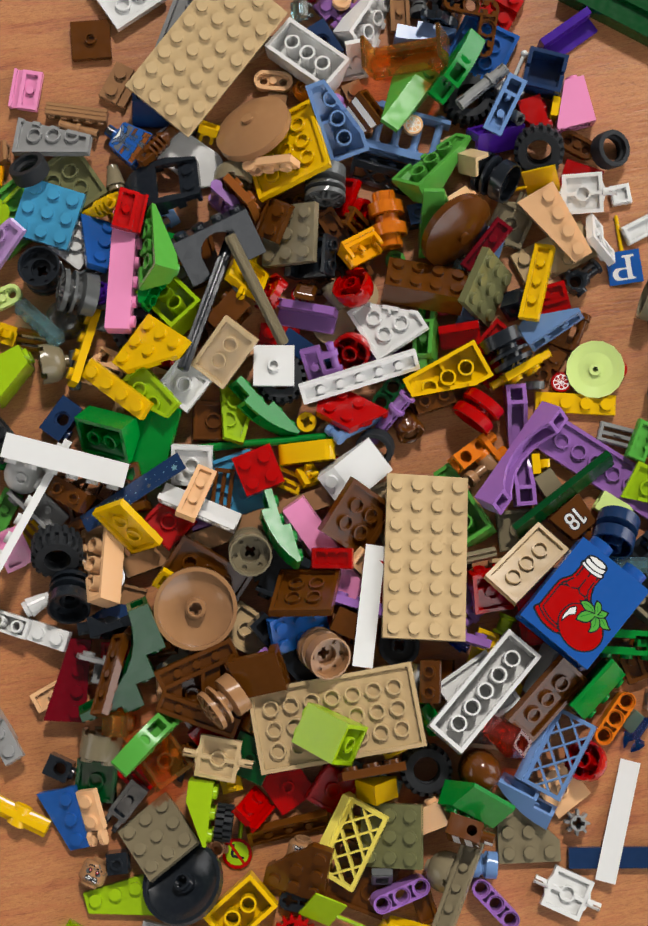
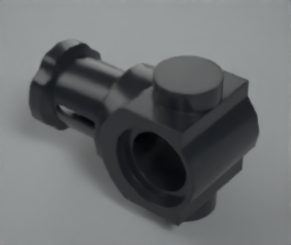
[561,258,603,298]

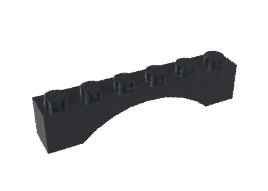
[247,611,319,682]

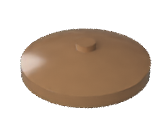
[216,96,291,162]
[154,567,237,651]

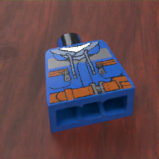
[104,122,153,171]

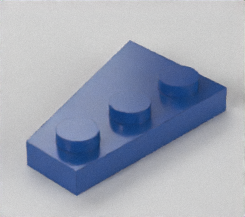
[80,213,112,274]
[36,784,90,851]

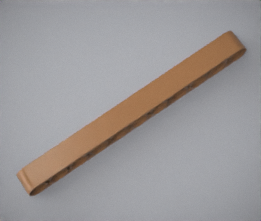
[123,486,335,579]

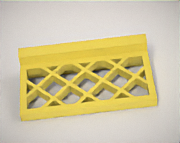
[319,791,390,892]

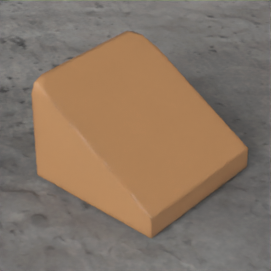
[0,140,11,166]

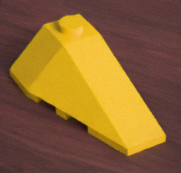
[402,340,494,397]

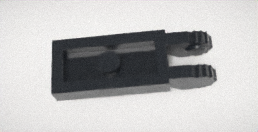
[105,777,150,833]

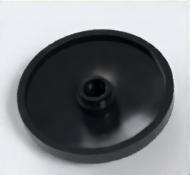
[142,843,223,926]

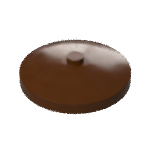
[421,193,491,266]

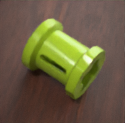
[493,612,517,635]

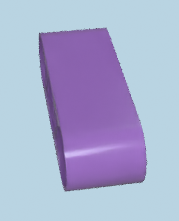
[370,873,430,914]
[470,876,520,926]

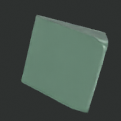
[622,709,648,738]

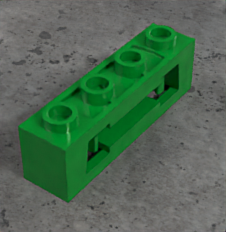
[599,629,648,660]

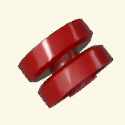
[452,386,504,435]

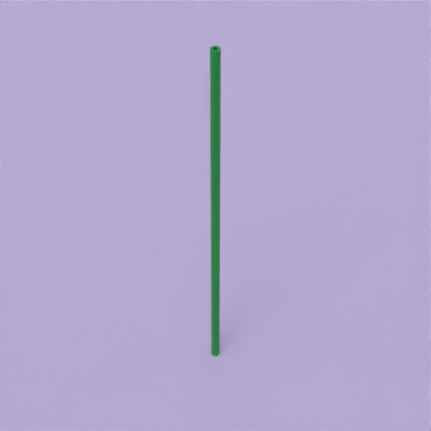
[0,433,333,471]

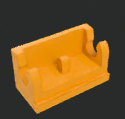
[337,226,383,270]

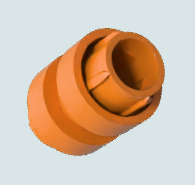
[367,190,408,251]

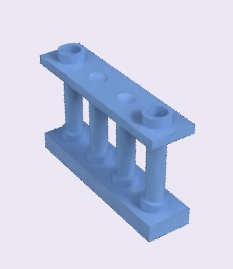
[365,100,451,165]

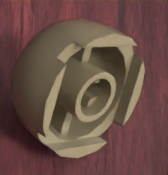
[213,160,253,194]
[37,344,70,385]
[424,850,457,893]

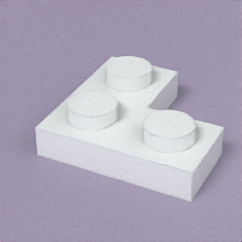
[342,38,369,82]
[585,213,615,267]

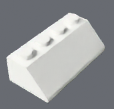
[264,17,351,92]

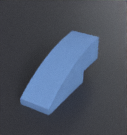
[392,21,457,50]
[497,772,557,830]

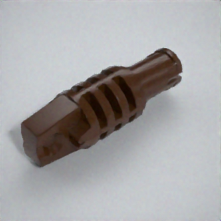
[135,124,180,167]

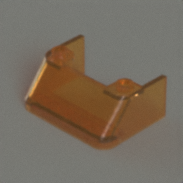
[360,22,450,81]

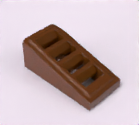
[293,282,318,302]

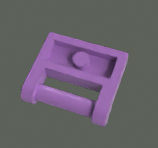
[208,179,240,214]

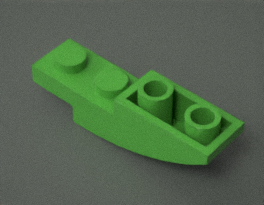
[111,713,182,777]

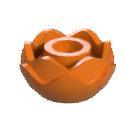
[293,81,309,102]

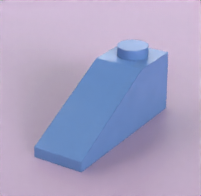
[482,72,528,136]
[518,308,584,352]

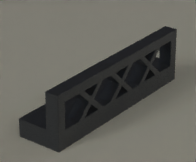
[348,152,407,196]

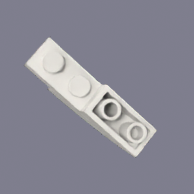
[0,610,73,652]

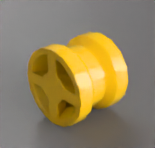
[297,412,317,434]

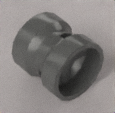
[409,0,429,19]

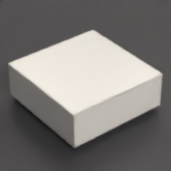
[609,183,632,207]

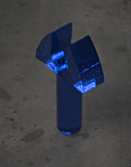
[623,717,648,752]

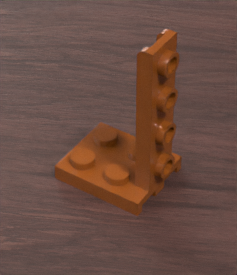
[223,173,291,226]

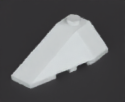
[333,0,389,61]

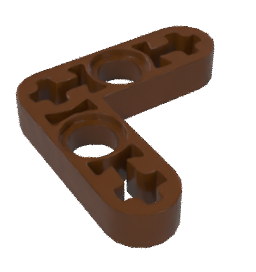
[442,0,499,59]

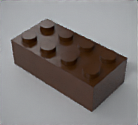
[381,257,468,316]

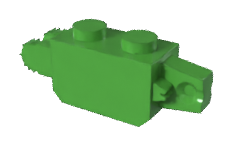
[412,309,440,370]

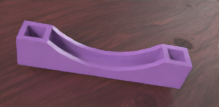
[503,383,537,508]
[475,401,569,515]

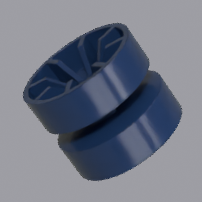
[591,505,641,559]

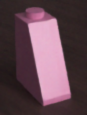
[554,75,596,134]

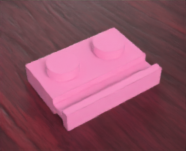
[8,68,44,113]
[0,525,31,574]

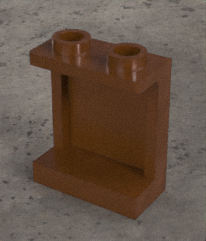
[226,643,290,698]
[419,659,455,704]

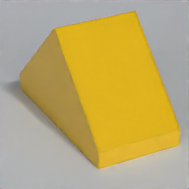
[355,776,398,806]

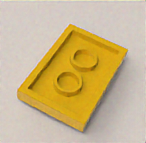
[92,498,163,554]

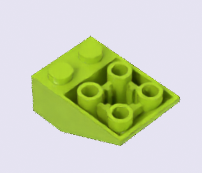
[186,776,219,848]

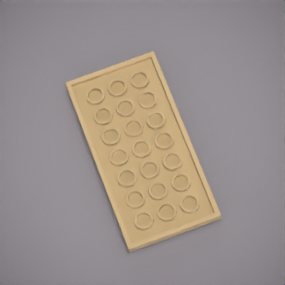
[125,0,288,138]
[381,473,468,642]
[249,661,427,775]

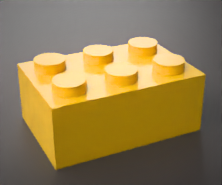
[204,870,278,926]

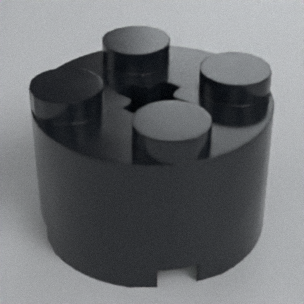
[378,634,420,665]

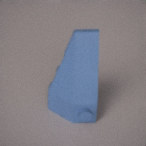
[305,79,369,161]

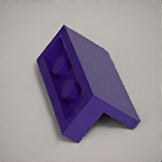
[537,6,597,54]
[466,120,525,154]

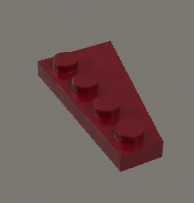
[43,638,92,723]

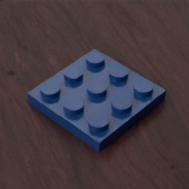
[441,15,520,90]

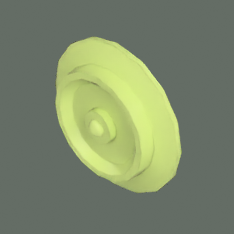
[566,341,625,398]

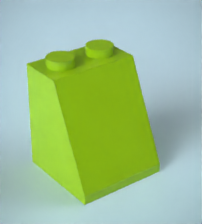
[0,345,35,409]
[291,702,368,766]

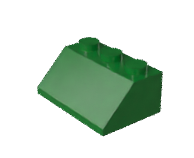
[74,405,140,464]
[567,657,626,720]
[438,779,516,828]

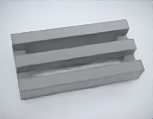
[596,421,634,449]

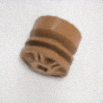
[296,627,351,680]
[196,673,252,730]

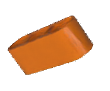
[592,691,636,745]

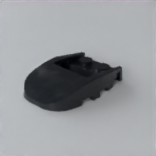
[124,156,203,215]

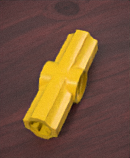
[0,795,52,837]

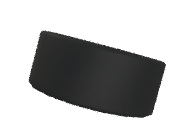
[591,129,630,170]
[9,152,50,188]
[355,428,395,463]

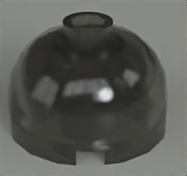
[45,302,86,340]

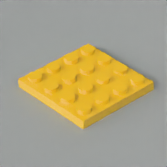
[252,99,332,202]

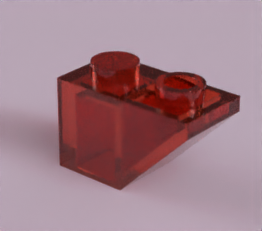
[483,715,533,759]

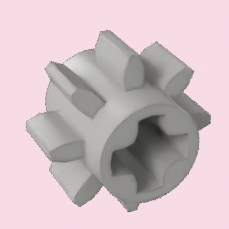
[563,808,591,836]

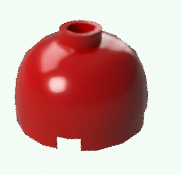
[332,267,374,308]
[333,332,371,370]
[564,740,608,782]

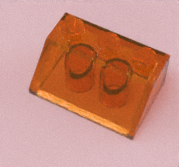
[123,721,194,793]

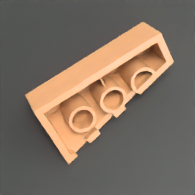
[81,524,124,609]

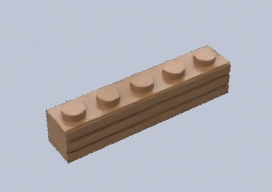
[45,102,109,126]

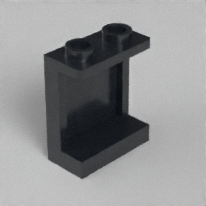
[284,233,338,281]
[255,548,312,600]

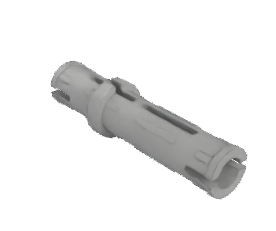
[455,63,509,110]

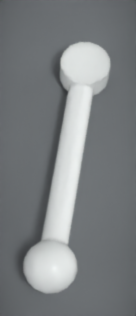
[514,50,528,76]

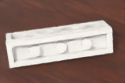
[157,482,242,534]

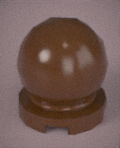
[457,748,501,791]

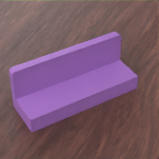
[277,298,339,335]

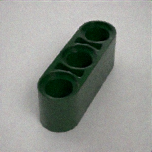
[372,371,415,410]

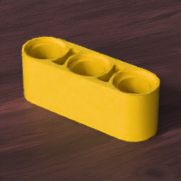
[278,439,336,466]

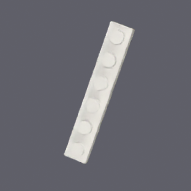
[298,348,420,405]

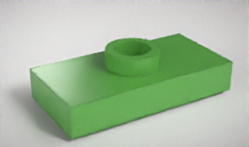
[624,418,648,463]

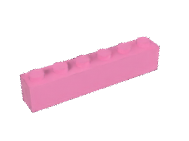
[104,210,143,334]
[282,495,362,611]

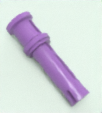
[370,389,415,444]

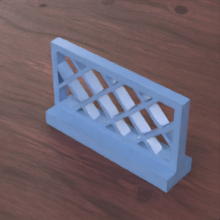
[514,709,598,802]

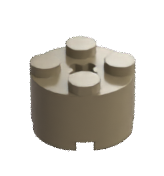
[79,726,124,766]

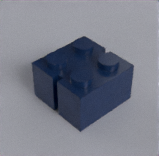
[522,46,569,100]

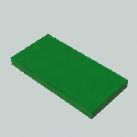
[126,408,182,488]

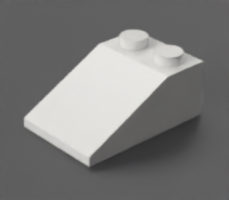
[317,437,393,501]

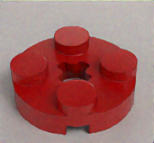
[254,273,288,310]

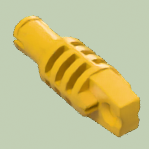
[81,191,118,218]

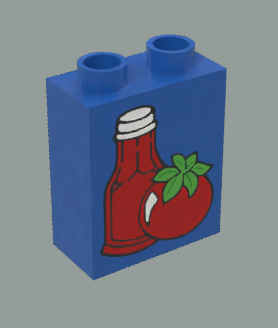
[515,536,648,671]

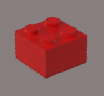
[231,443,285,499]

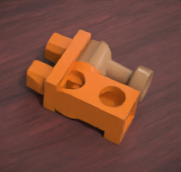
[447,431,508,487]

